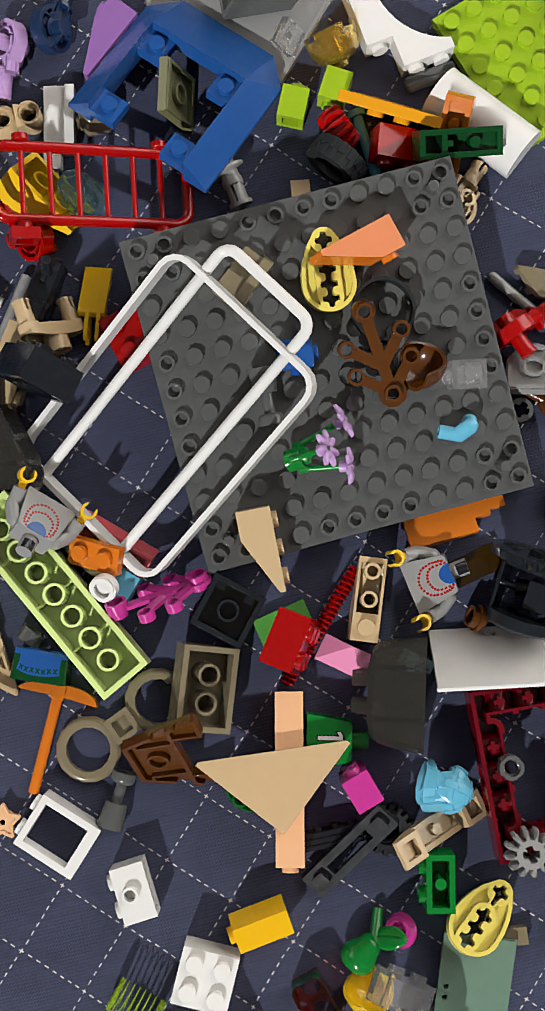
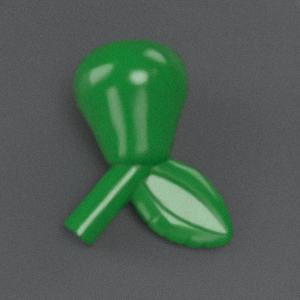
[341,907,407,976]

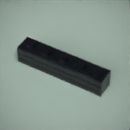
[275,818,365,852]

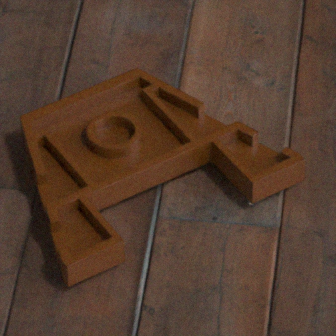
[121,712,221,786]

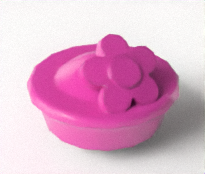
[385,912,417,949]

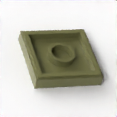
[157,56,196,132]

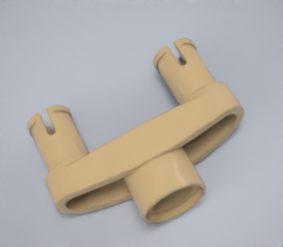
[11,296,84,356]

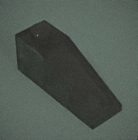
[0,403,44,490]

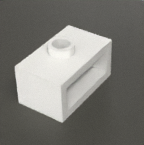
[107,854,161,927]

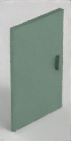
[433,930,517,1011]

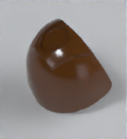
[399,341,448,391]

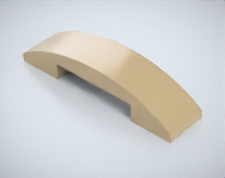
[392,788,487,871]

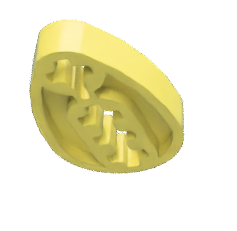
[300,227,357,313]
[446,879,513,957]

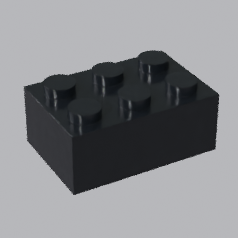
[0,340,84,404]

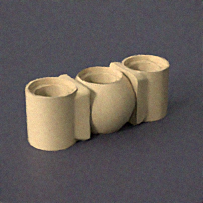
[0,100,44,140]

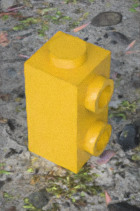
[226,894,294,954]

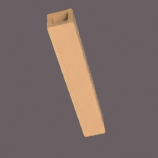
[275,691,305,873]

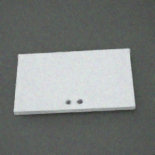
[428,626,545,692]

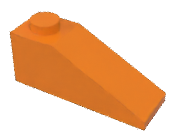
[309,214,406,266]

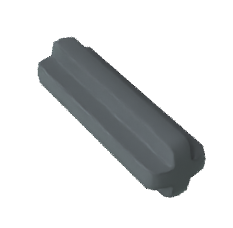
[404,61,456,93]

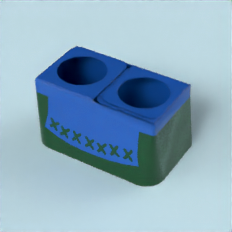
[9,646,73,686]

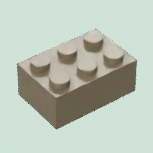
[168,641,240,735]

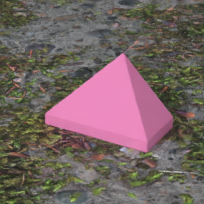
[314,634,376,682]

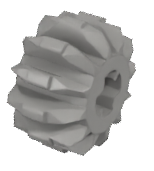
[503,826,545,878]

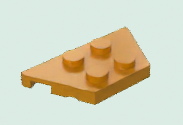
[337,89,443,129]

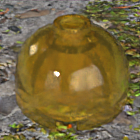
[303,18,359,68]

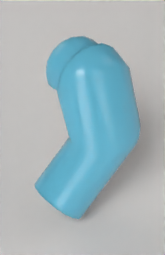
[436,414,479,442]

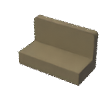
[212,246,274,310]

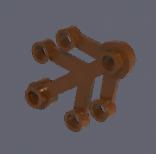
[337,299,420,407]

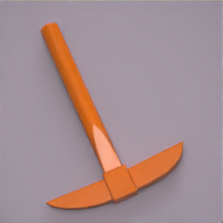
[17,681,99,795]

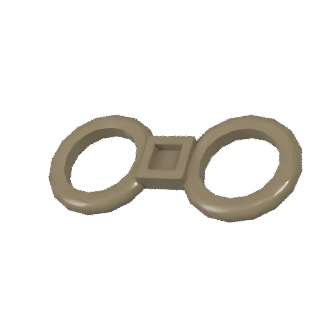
[56,668,173,782]

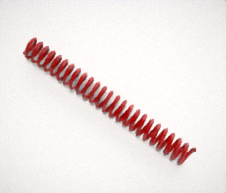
[280,565,357,686]

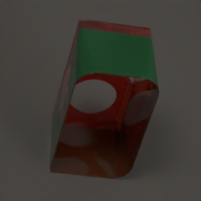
[291,967,341,1011]

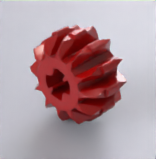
[317,104,360,148]

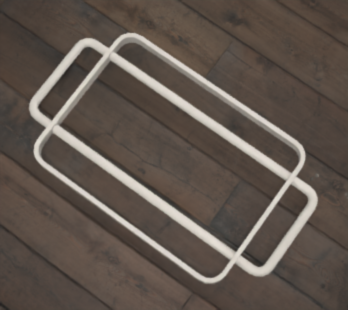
[20,244,317,577]

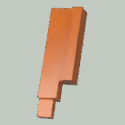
[402,495,506,547]

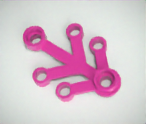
[104,568,212,624]

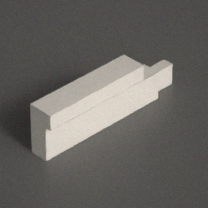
[43,84,77,175]

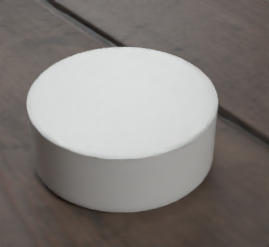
[89,573,119,603]

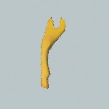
[77,266,113,345]

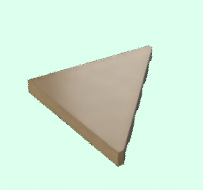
[195,740,350,835]

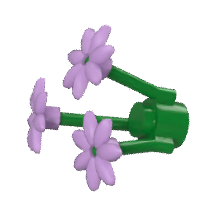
[283,404,355,485]

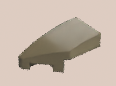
[513,265,545,300]

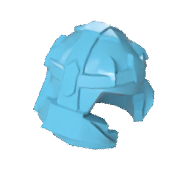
[416,759,474,814]

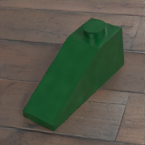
[412,125,503,160]

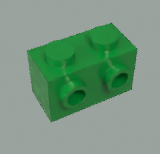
[417,847,456,914]

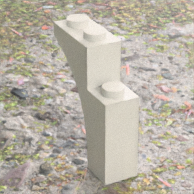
[342,0,455,78]

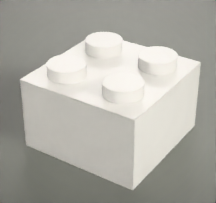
[170,935,240,1011]

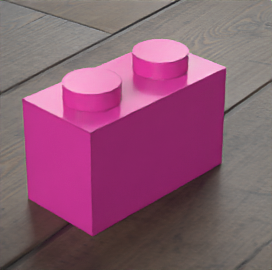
[338,760,384,815]

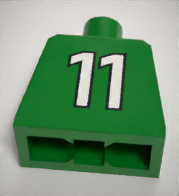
[306,711,368,765]

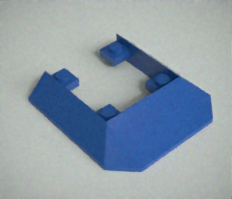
[68,1,282,193]

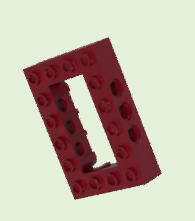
[464,686,545,865]

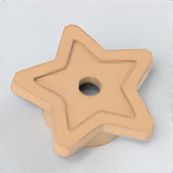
[0,803,21,838]

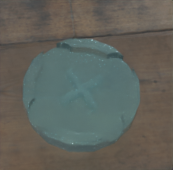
[56,169,105,216]

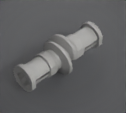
[200,128,253,212]

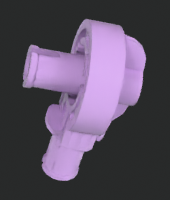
[0,18,29,102]

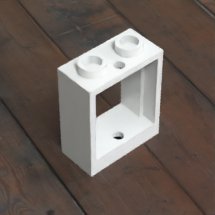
[13,789,103,880]

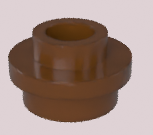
[464,604,488,632]

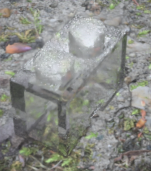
[365,963,437,1011]

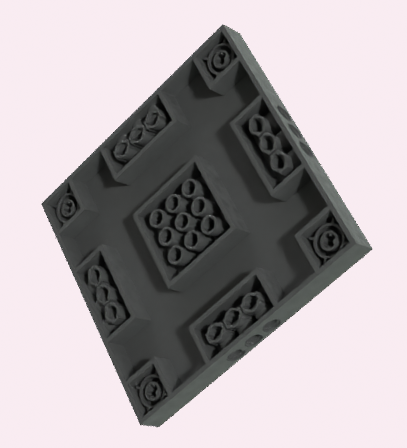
[119,156,534,574]

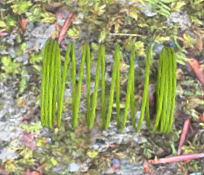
[106,976,167,1011]

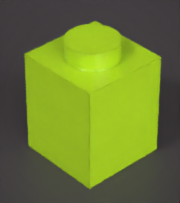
[317,65,354,111]
[276,83,310,131]

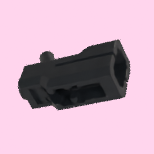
[13,255,68,322]

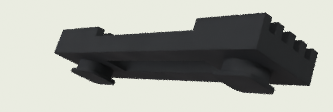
[302,802,399,898]

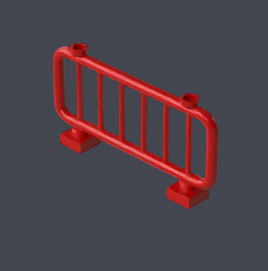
[0,132,194,246]

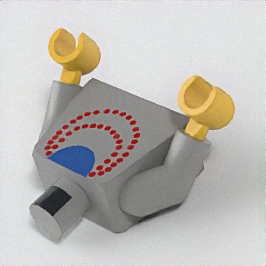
[5,466,98,558]
[385,545,470,633]

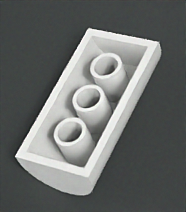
[422,68,542,179]

